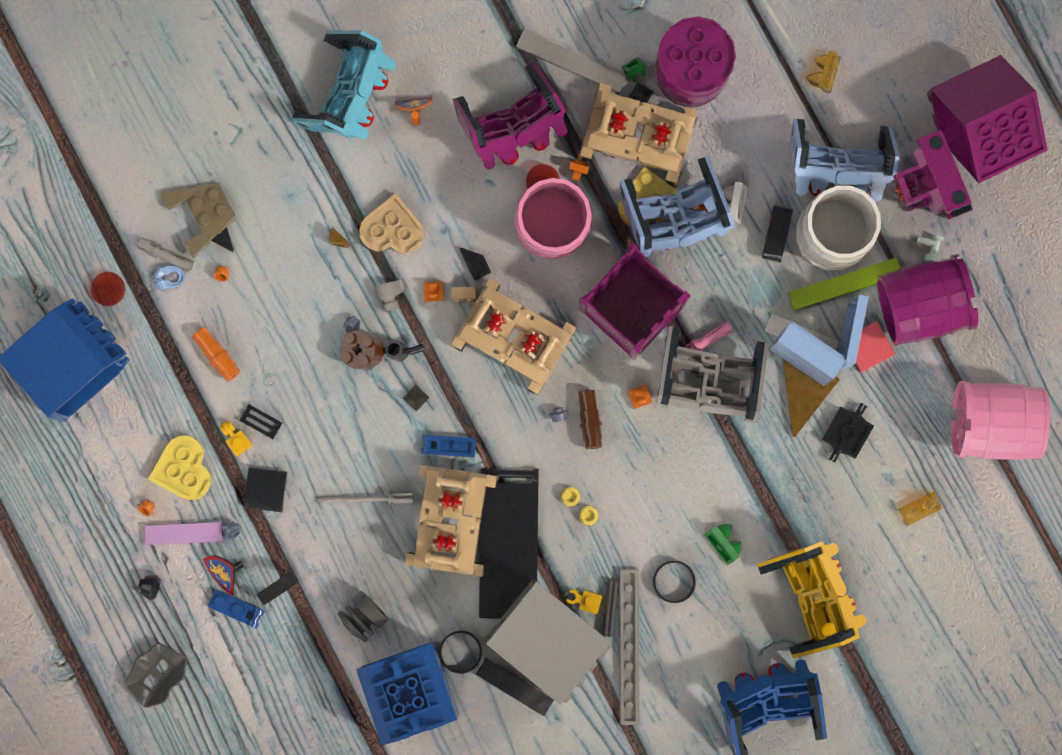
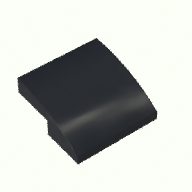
[244,467,287,513]

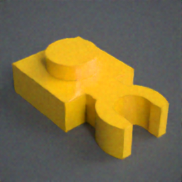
[566,589,602,614]

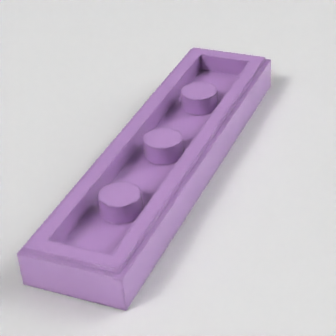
[144,522,223,545]

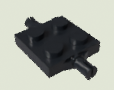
[821,403,874,463]

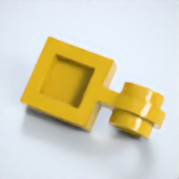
[220,420,253,457]

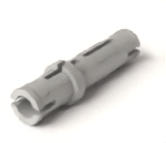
[137,237,194,272]

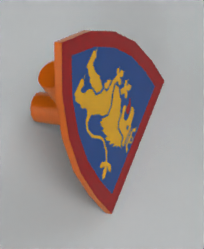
[395,97,433,125]

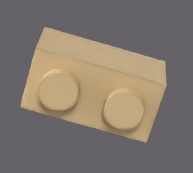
[451,286,476,303]

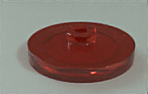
[526,164,560,189]
[91,272,126,306]

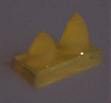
[806,51,841,94]
[898,491,942,526]

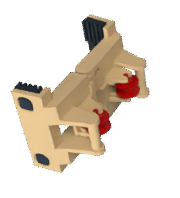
[577,83,698,187]

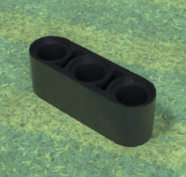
[762,205,793,263]

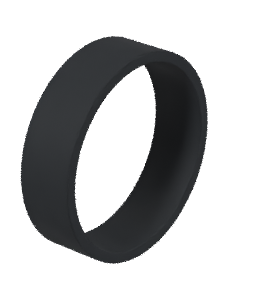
[653,561,696,603]
[257,571,299,605]
[439,631,482,674]

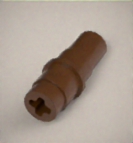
[578,390,602,450]

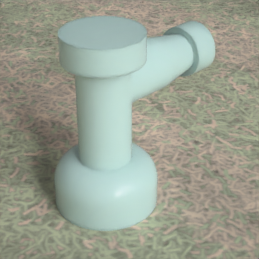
[917,235,944,262]

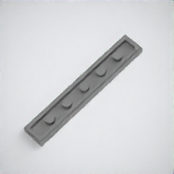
[516,30,627,94]

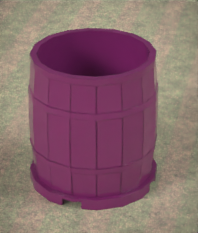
[655,16,736,108]
[877,254,978,346]

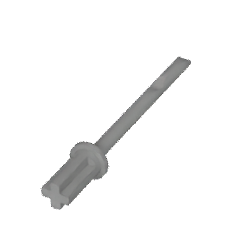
[316,491,414,506]

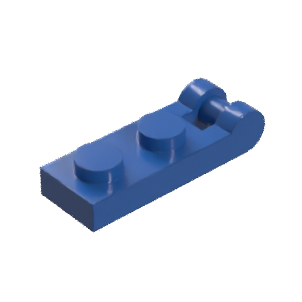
[421,435,476,458]
[208,589,265,629]

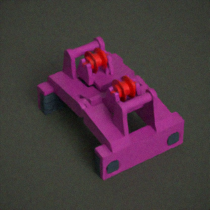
[893,130,973,220]

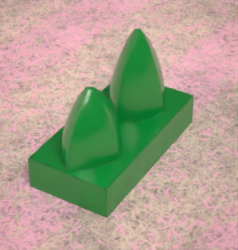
[704,524,741,565]

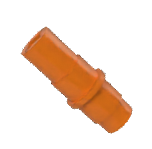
[192,327,241,382]

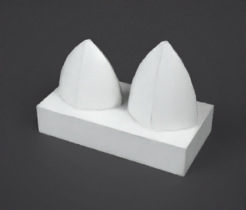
[723,182,748,224]

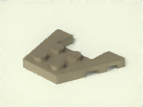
[160,183,237,258]

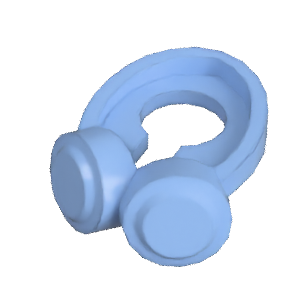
[154,266,185,291]

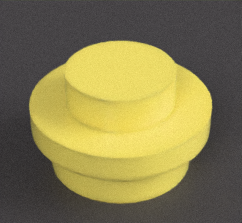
[561,487,580,506]
[579,506,598,525]

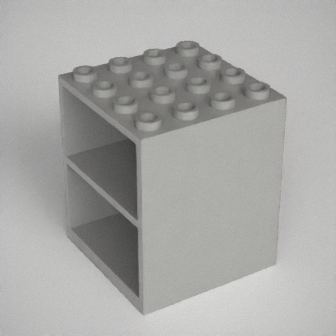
[485,579,611,705]

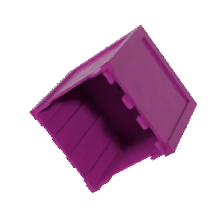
[579,243,691,361]

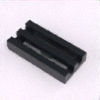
[240,404,283,440]

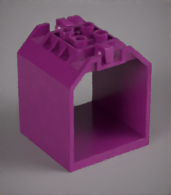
[927,55,1048,184]

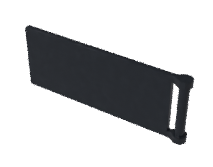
[479,468,539,619]

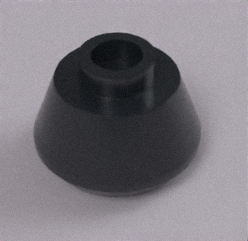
[138,575,161,601]

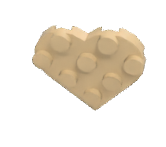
[359,193,425,255]

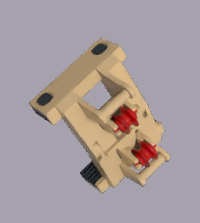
[451,278,576,396]
[405,465,499,577]

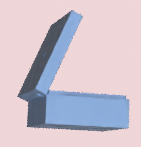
[769,295,869,386]

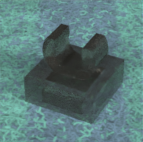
[403,384,430,412]

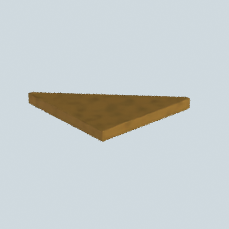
[782,358,840,437]

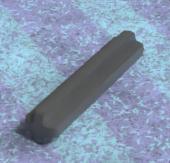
[602,580,618,637]

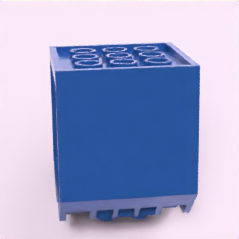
[0,298,130,422]
[356,641,459,746]

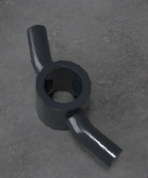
[384,340,426,362]

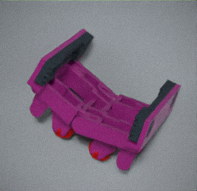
[452,62,567,170]

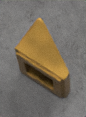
[329,228,350,248]

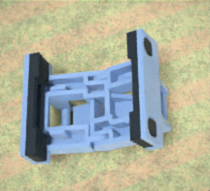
[620,156,735,258]

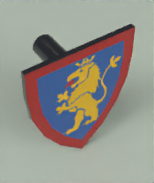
[203,555,244,596]

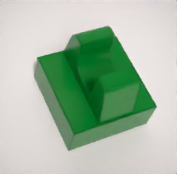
[621,57,646,82]

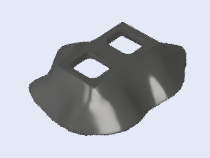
[125,643,187,708]

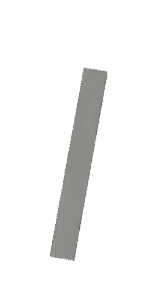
[619,569,639,725]

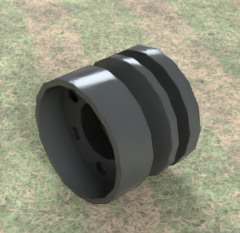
[337,591,389,643]

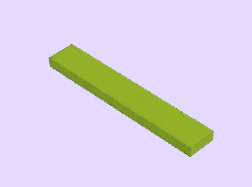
[788,257,900,311]

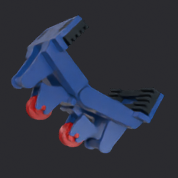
[717,659,827,755]

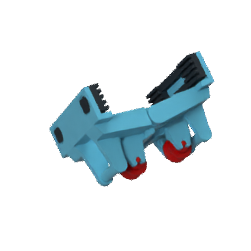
[291,30,396,139]

